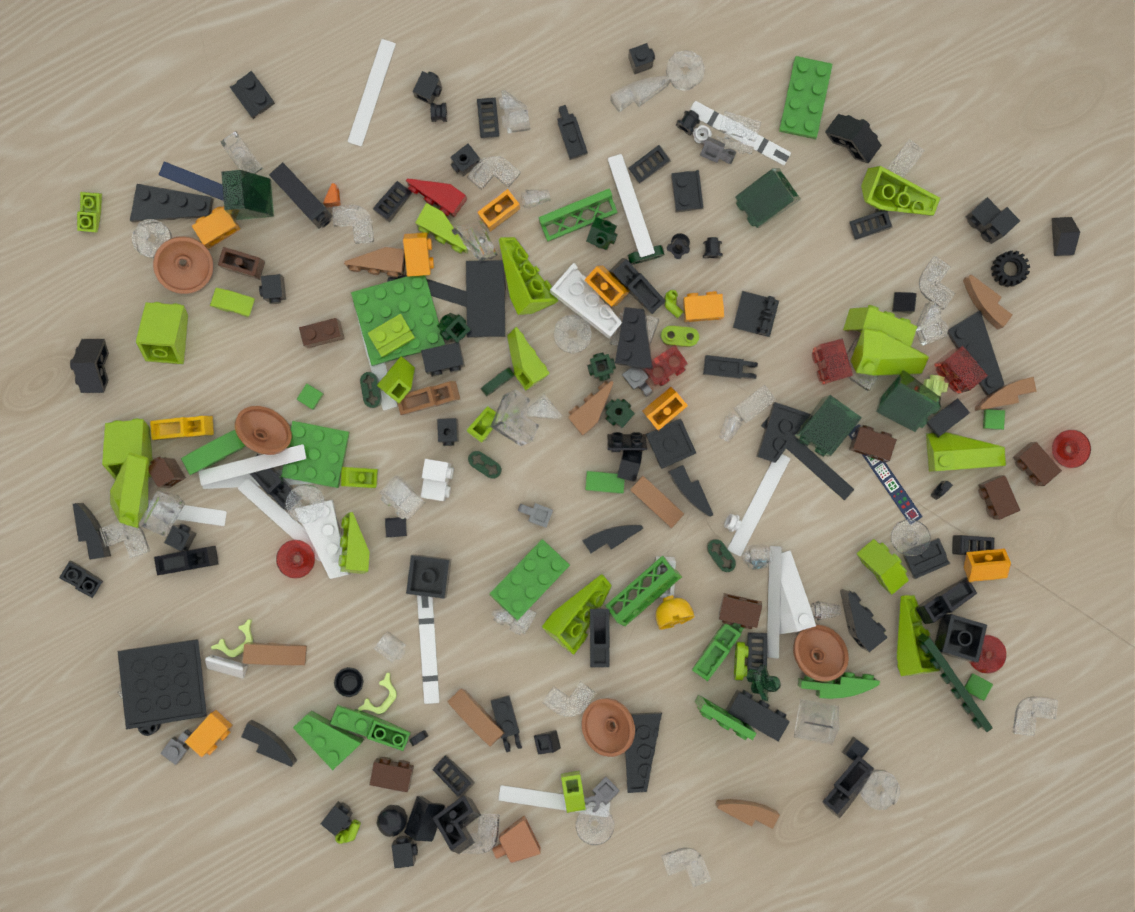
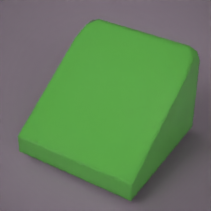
[965,673,993,701]

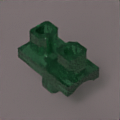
[747,664,781,701]

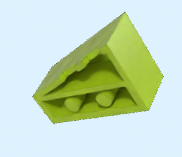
[843,305,917,347]

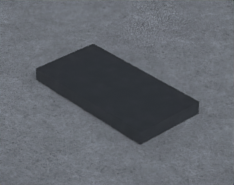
[466,260,506,338]

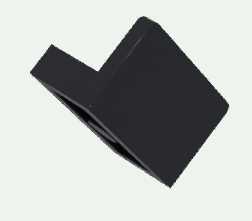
[404,796,445,842]

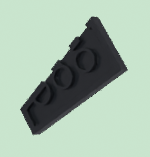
[946,310,1005,395]

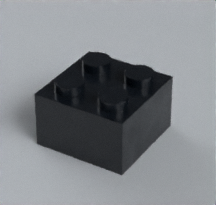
[406,554,452,599]
[935,614,987,663]

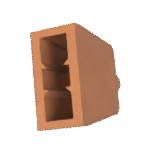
[492,816,541,863]

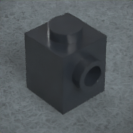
[628,43,655,74]
[412,71,442,105]
[450,143,481,177]
[259,274,286,304]
[437,418,459,446]
[617,450,642,482]
[164,524,197,551]
[320,801,353,836]
[392,836,418,869]

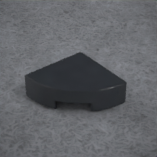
[931,481,953,500]

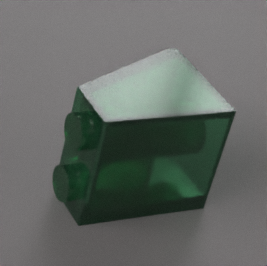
[735,168,801,228]
[221,170,274,220]
[876,370,941,432]
[796,395,862,457]

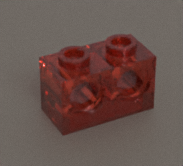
[643,345,688,387]

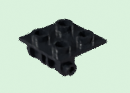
[733,291,779,337]
[607,432,647,452]

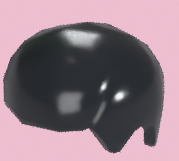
[334,667,364,697]
[376,805,408,837]

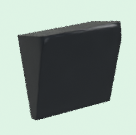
[892,292,917,313]
[385,517,407,538]
[534,730,561,754]
[842,737,869,761]

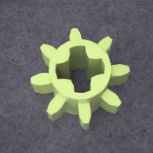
[923,375,949,397]

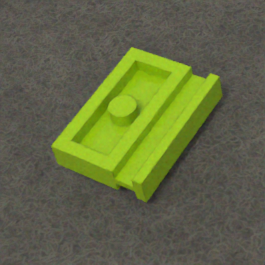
[368,314,416,358]

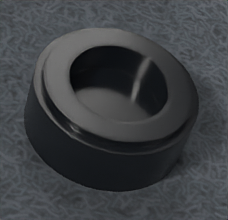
[409,730,429,747]

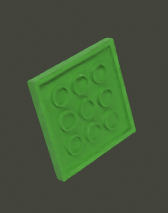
[351,275,445,366]

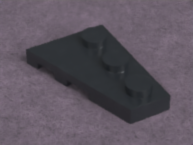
[615,307,654,370]
[756,402,811,463]

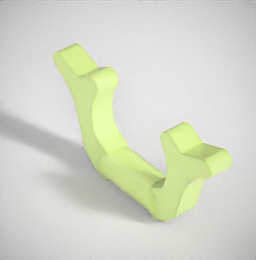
[211,619,253,657]
[358,672,397,714]

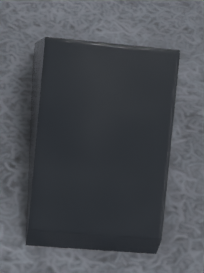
[1052,217,1080,256]

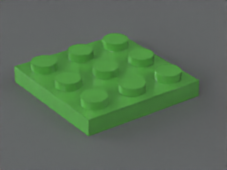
[281,421,350,488]
[695,695,757,740]

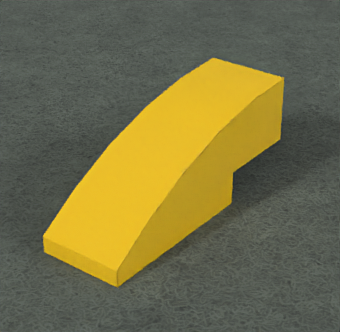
[150,416,214,440]

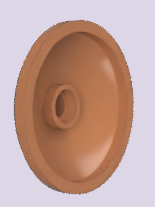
[153,236,213,294]
[235,406,292,455]
[793,625,849,682]
[582,698,635,757]

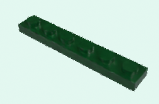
[917,633,993,732]

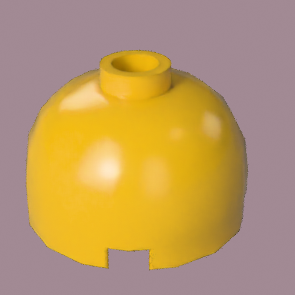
[655,595,695,630]

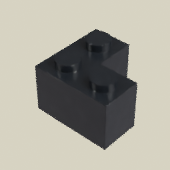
[825,114,882,164]
[965,197,1020,244]
[70,339,109,393]
[433,795,481,854]

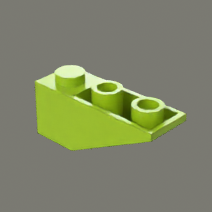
[415,203,468,254]
[507,327,550,391]
[338,512,370,574]

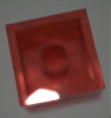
[812,338,853,385]
[934,346,988,394]

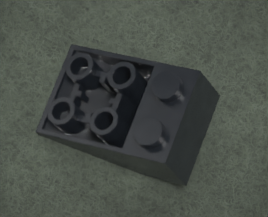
[840,589,888,653]

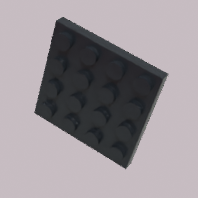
[117,639,207,730]

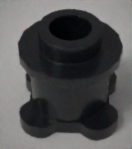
[676,110,700,136]
[667,233,690,259]
[703,237,723,259]

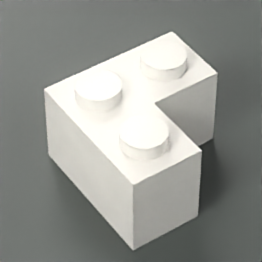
[421,459,454,501]

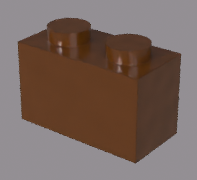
[218,247,265,280]
[299,318,345,348]
[849,425,897,462]
[1013,442,1062,486]
[149,457,186,488]
[978,475,1021,520]
[719,593,762,629]
[369,757,414,793]

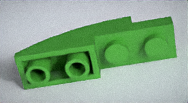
[798,672,880,699]
[330,704,410,751]

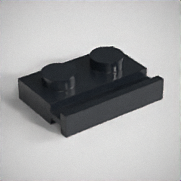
[230,71,275,119]
[671,170,704,212]
[902,538,950,579]

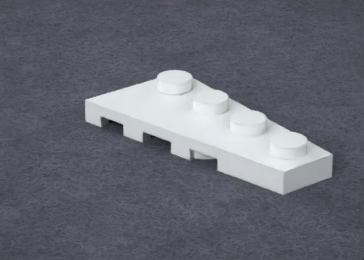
[550,263,622,339]
[295,500,350,579]

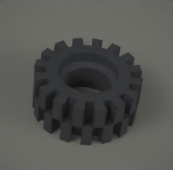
[991,250,1030,287]

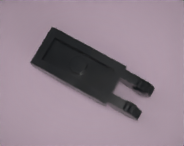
[703,355,758,379]
[491,695,522,753]

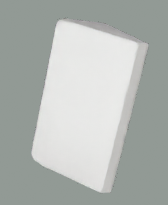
[205,655,248,678]

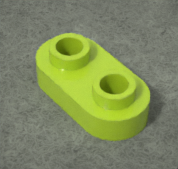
[661,326,699,347]
[734,642,749,681]

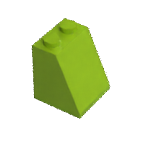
[136,302,188,364]
[102,418,153,480]

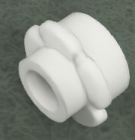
[693,125,712,144]
[724,514,741,532]

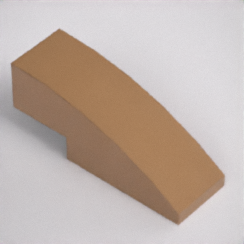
[963,274,1013,330]
[975,377,1037,411]
[398,381,461,415]
[630,476,684,528]
[243,642,307,665]
[447,688,504,747]
[715,799,780,829]

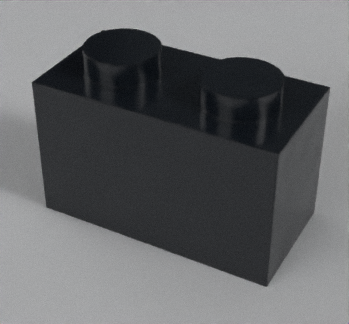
[421,342,465,377]

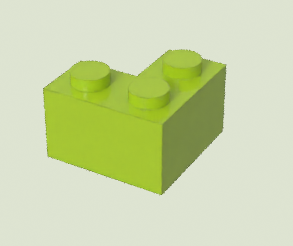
[856,539,909,595]

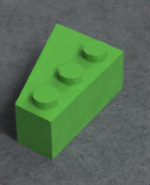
[293,711,365,770]

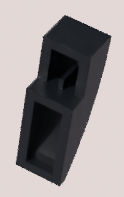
[609,258,666,314]
[249,454,302,511]
[668,465,713,517]
[73,503,111,560]
[582,525,644,553]
[154,546,219,576]
[915,577,977,624]
[590,609,610,667]
[241,720,297,767]
[823,756,874,819]

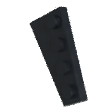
[130,184,213,222]
[625,712,662,793]

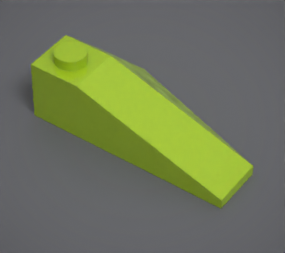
[861,166,940,216]
[499,237,558,315]
[850,328,929,376]
[926,432,1006,472]
[110,452,149,528]
[542,574,612,655]
[897,595,940,677]

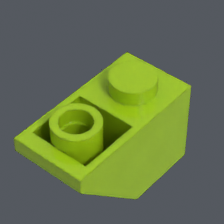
[377,356,415,403]
[561,770,586,813]

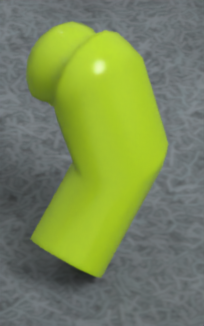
[665,290,684,319]
[335,819,361,844]

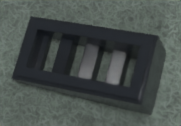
[477,97,499,138]
[629,145,671,184]
[373,181,412,223]
[849,210,893,240]
[952,535,995,555]
[747,632,767,673]
[432,755,475,797]

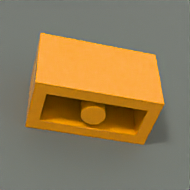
[477,189,520,232]
[192,206,241,249]
[403,232,434,277]
[585,265,630,307]
[683,291,724,322]
[642,387,688,430]
[963,549,1011,582]
[185,710,233,757]

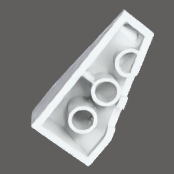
[780,550,816,634]

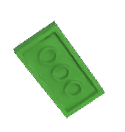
[779,56,833,140]
[489,539,570,621]

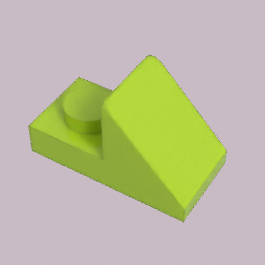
[467,406,503,443]
[341,467,378,488]

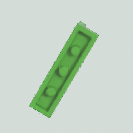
[539,188,618,242]
[605,556,682,626]

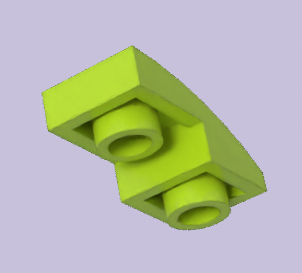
[77,192,102,232]
[210,288,255,317]

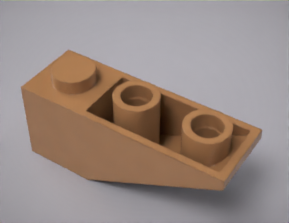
[344,247,406,278]
[568,381,614,436]

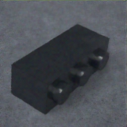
[726,689,790,742]

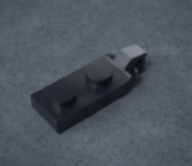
[557,105,588,160]

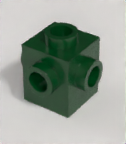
[586,217,618,250]
[437,313,471,343]
[587,352,616,381]
[605,399,635,429]

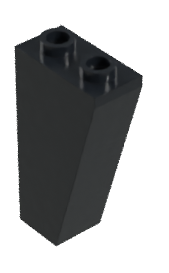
[269,162,333,229]

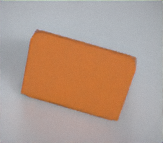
[323,183,341,208]

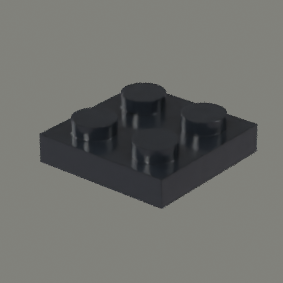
[646,419,696,469]

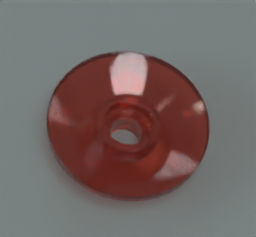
[1052,430,1091,468]
[276,540,315,578]
[970,635,1006,674]

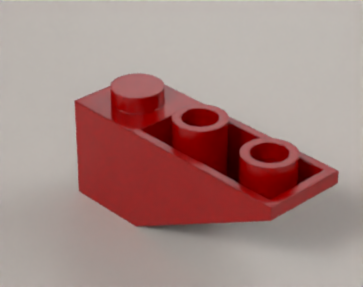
[406,178,467,217]

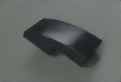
[926,398,970,437]
[59,560,103,598]

